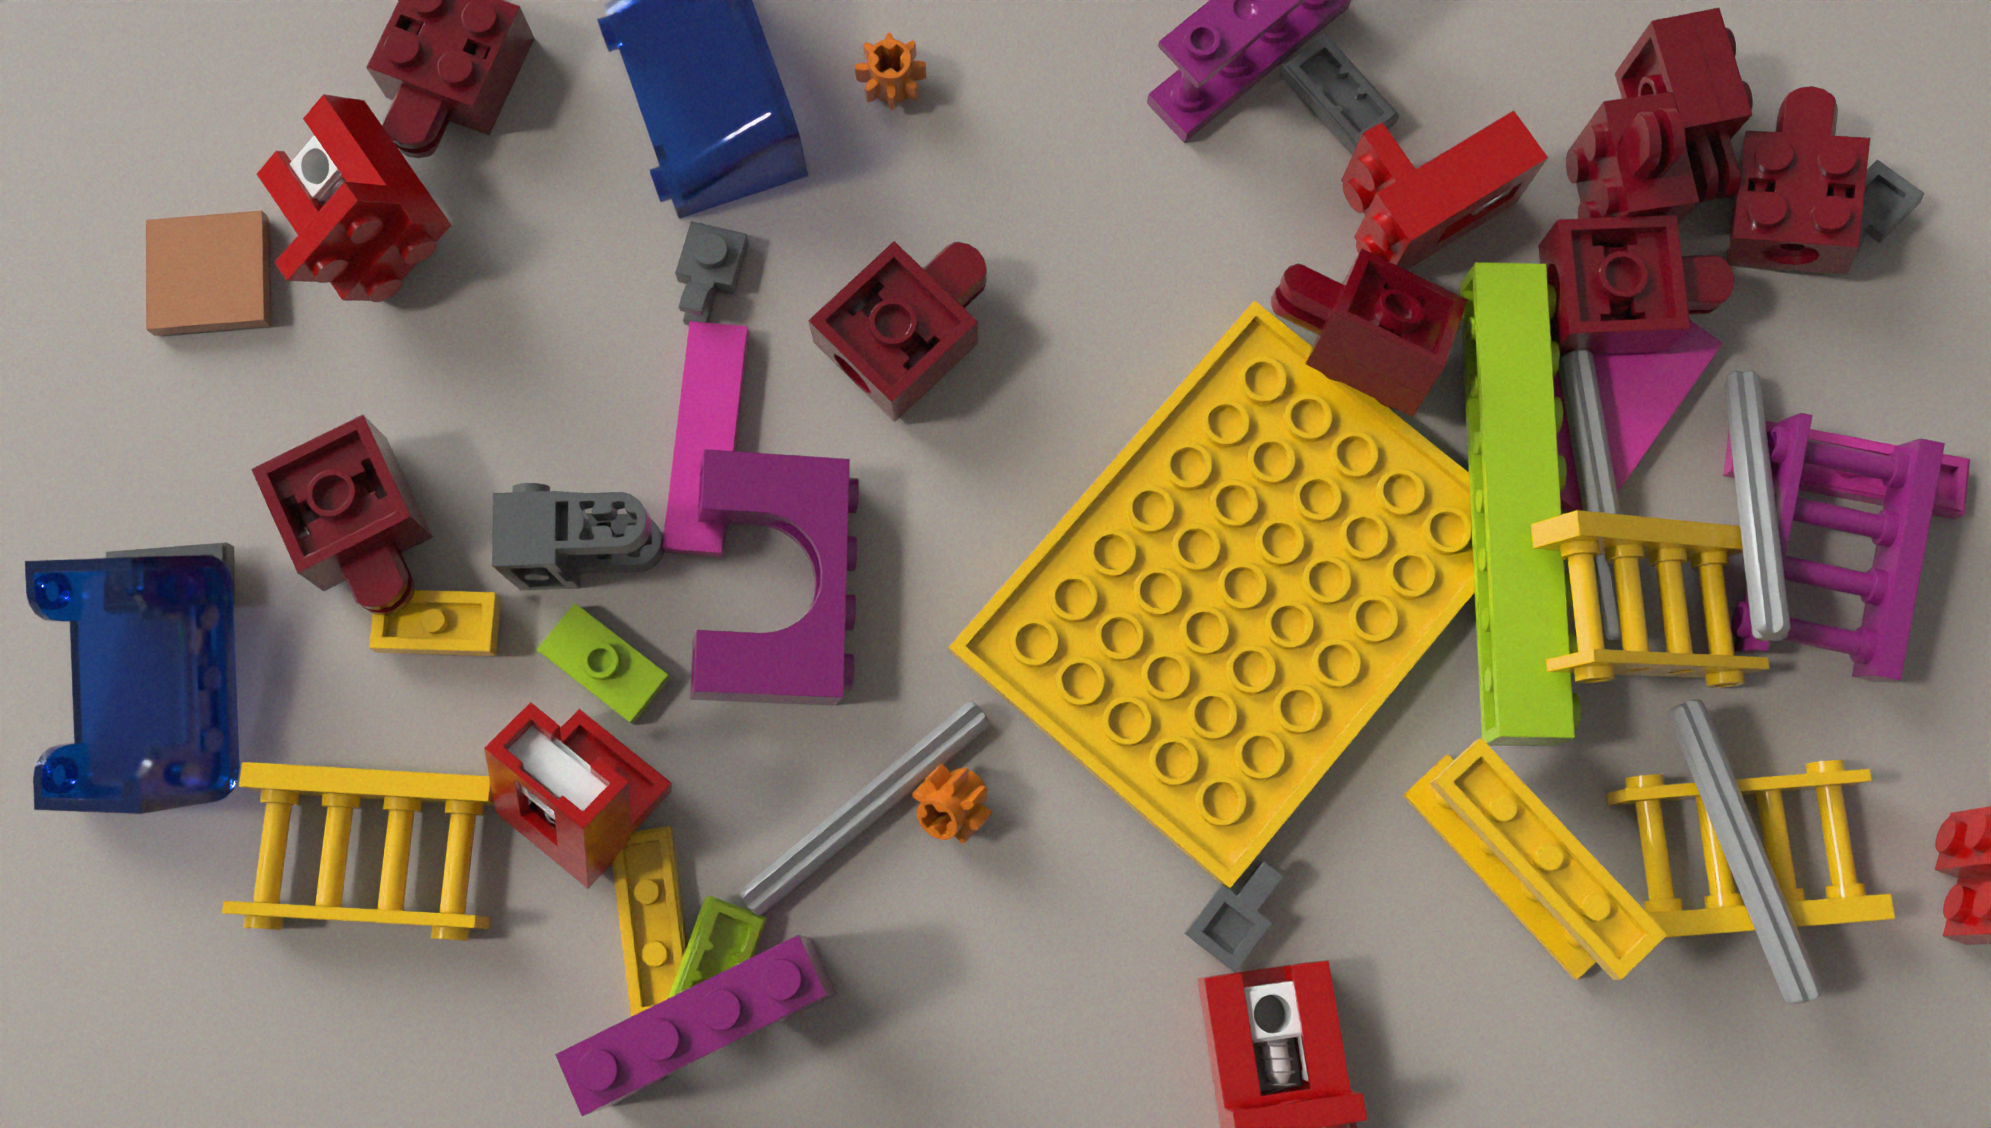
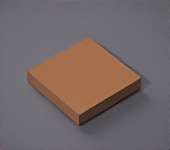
[146,210,271,336]

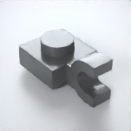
[675,221,749,325]
[1184,861,1284,973]

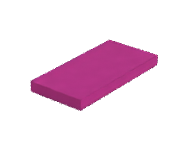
[1553,320,1723,513]

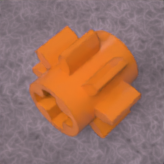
[855,33,926,110]
[912,764,992,844]

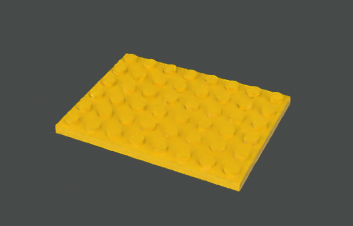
[948,300,1475,889]

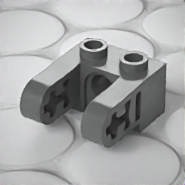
[492,483,664,590]

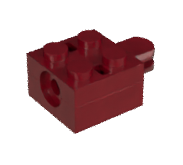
[366,0,535,158]
[1614,8,1753,204]
[1726,86,1870,275]
[1566,92,1699,225]
[1538,215,1735,356]
[808,241,987,422]
[1271,248,1468,417]
[251,414,433,616]

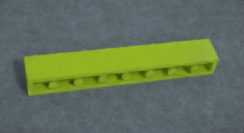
[1459,262,1581,746]

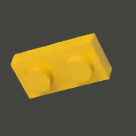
[369,590,502,656]

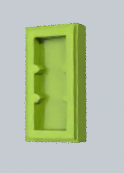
[536,603,671,725]
[667,896,767,999]

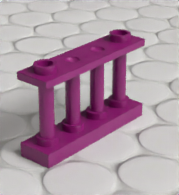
[1147,0,1351,143]
[1731,413,1945,682]

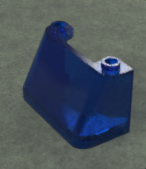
[597,0,808,219]
[25,555,240,814]

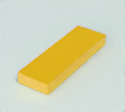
[612,826,688,1017]

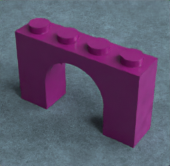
[690,449,859,706]
[555,935,837,1116]

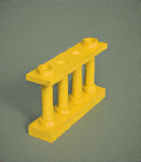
[1531,510,1769,688]
[1402,738,1667,980]
[1606,760,1895,938]
[222,762,495,941]

